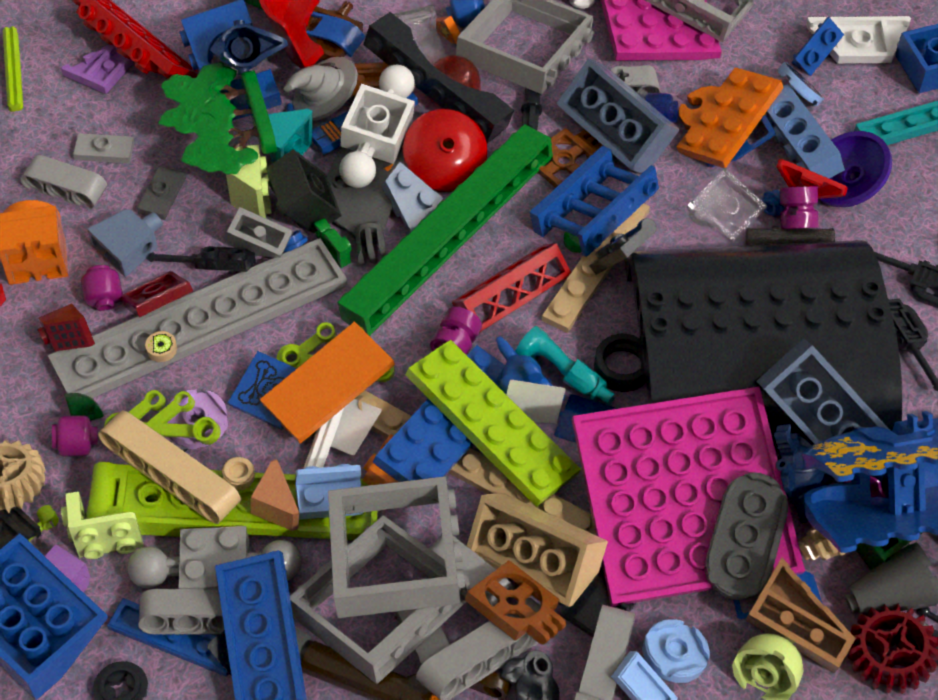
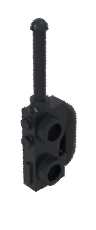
[148,246,256,272]
[875,252,938,308]
[888,298,938,391]

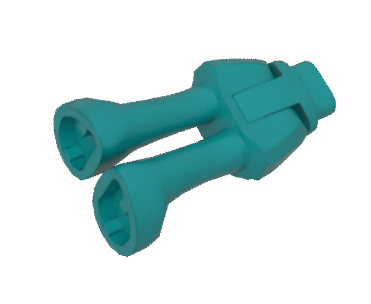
[515,326,616,405]

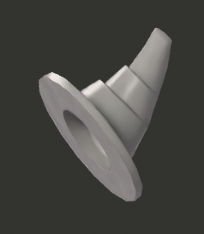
[283,57,358,120]

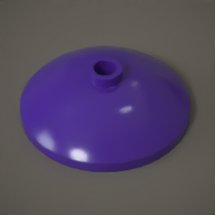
[819,131,892,207]

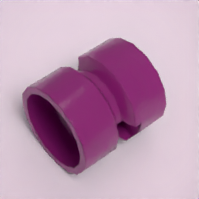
[780,187,819,229]
[430,307,482,355]

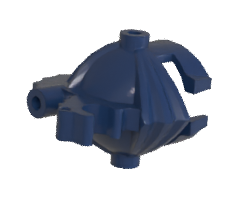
[210,20,288,75]
[774,424,832,523]

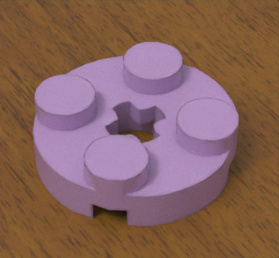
[167,389,228,449]

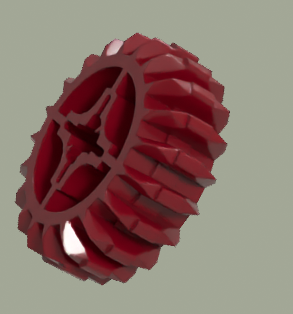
[847,603,938,694]

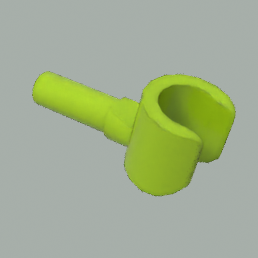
[29,505,59,541]

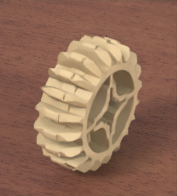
[0,439,46,513]

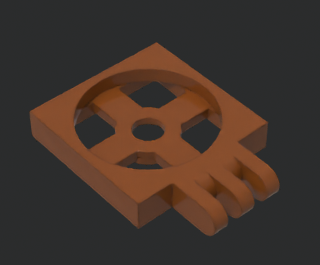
[538,128,603,188]
[465,560,566,645]

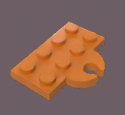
[676,67,784,169]

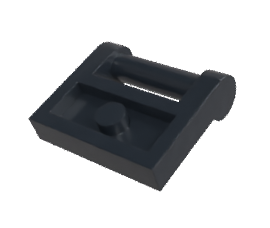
[589,218,656,275]

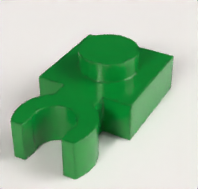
[314,218,352,268]

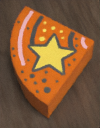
[431,16,461,44]

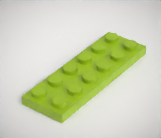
[405,340,581,507]

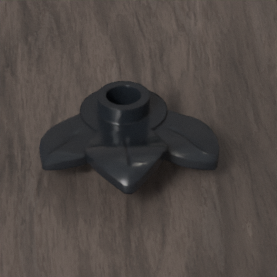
[500,650,560,700]

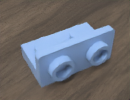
[295,464,363,520]

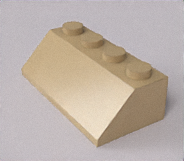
[467,493,608,607]

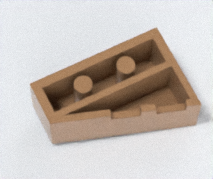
[746,557,856,673]

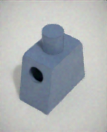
[87,209,163,277]

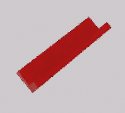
[452,243,572,333]

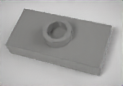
[73,133,135,163]

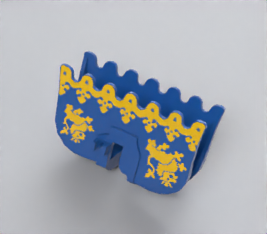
[802,411,938,553]

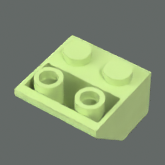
[226,145,272,218]

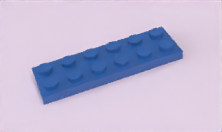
[373,345,505,482]
[215,550,307,700]

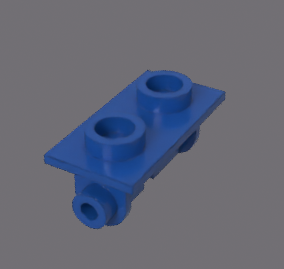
[791,17,844,76]

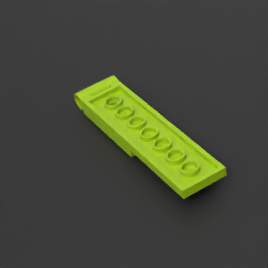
[86,462,378,540]

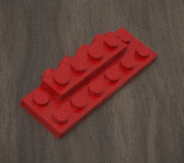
[71,0,199,78]

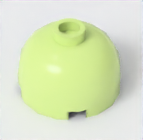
[732,633,804,700]

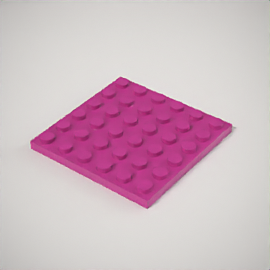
[572,387,805,607]

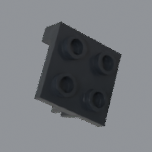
[554,567,636,637]

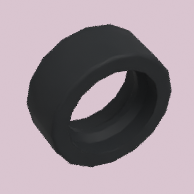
[594,333,646,392]

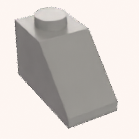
[227,207,293,258]

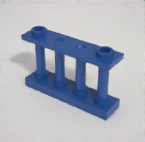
[529,146,659,257]

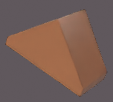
[250,460,299,531]

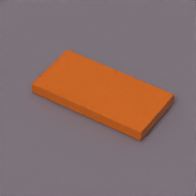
[260,321,395,444]

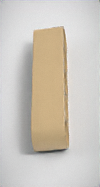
[98,410,241,524]

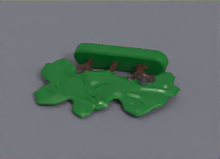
[158,62,277,175]

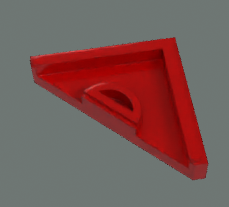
[776,159,848,199]

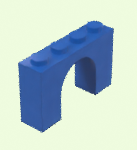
[179,0,282,121]

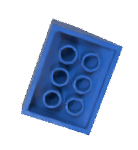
[0,534,108,700]

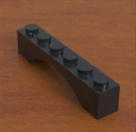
[363,12,514,143]

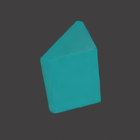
[268,108,313,164]

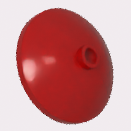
[403,109,487,192]

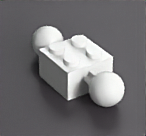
[339,65,415,188]

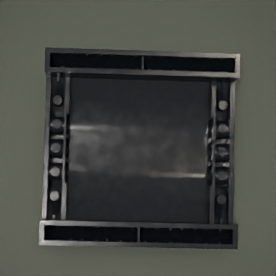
[624,240,902,451]

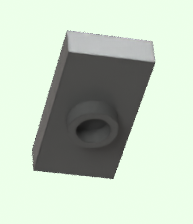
[137,166,186,220]

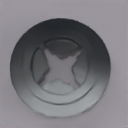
[93,661,149,700]

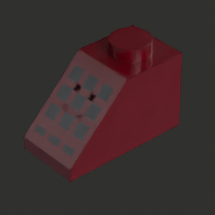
[37,304,95,352]

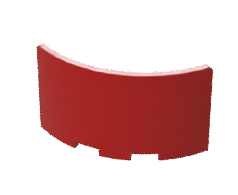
[259,0,324,69]

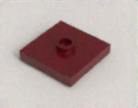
[120,271,193,318]

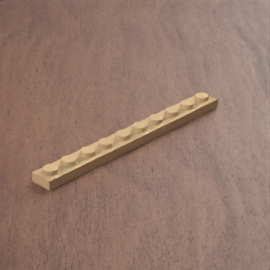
[356,390,596,535]

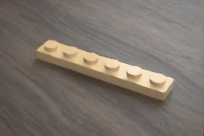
[542,203,650,333]

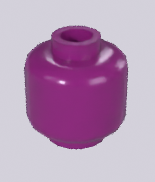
[81,265,123,311]
[52,416,98,457]

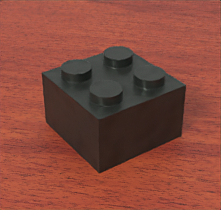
[266,149,342,233]

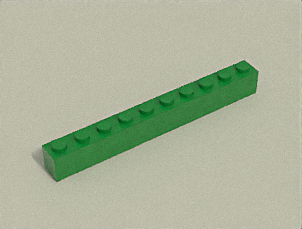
[337,124,553,336]

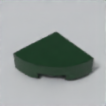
[64,393,104,420]

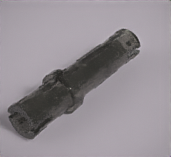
[745,226,835,245]

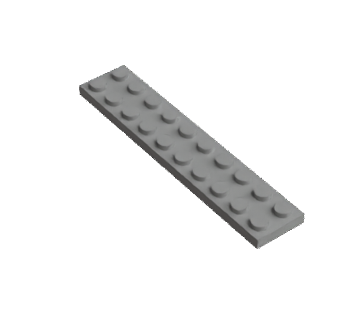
[48,238,347,398]

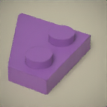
[61,44,134,94]

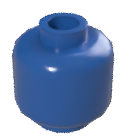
[446,0,485,28]

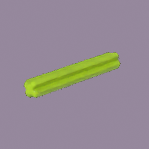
[2,26,24,112]

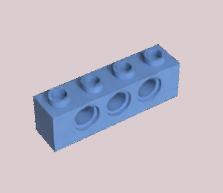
[763,83,845,178]

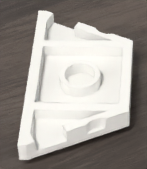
[806,16,911,64]

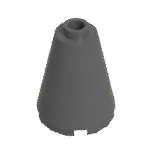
[844,542,938,616]

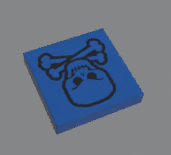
[228,351,297,430]

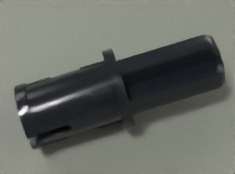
[521,87,542,130]

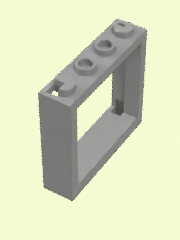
[455,0,594,94]
[328,476,465,618]
[290,515,470,684]

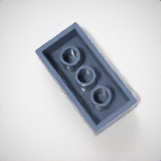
[556,58,680,173]
[757,338,888,444]

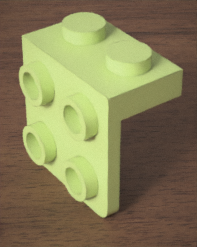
[61,492,144,559]

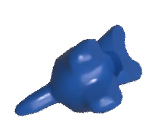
[496,336,565,401]

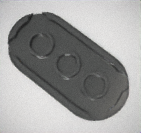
[704,473,788,600]

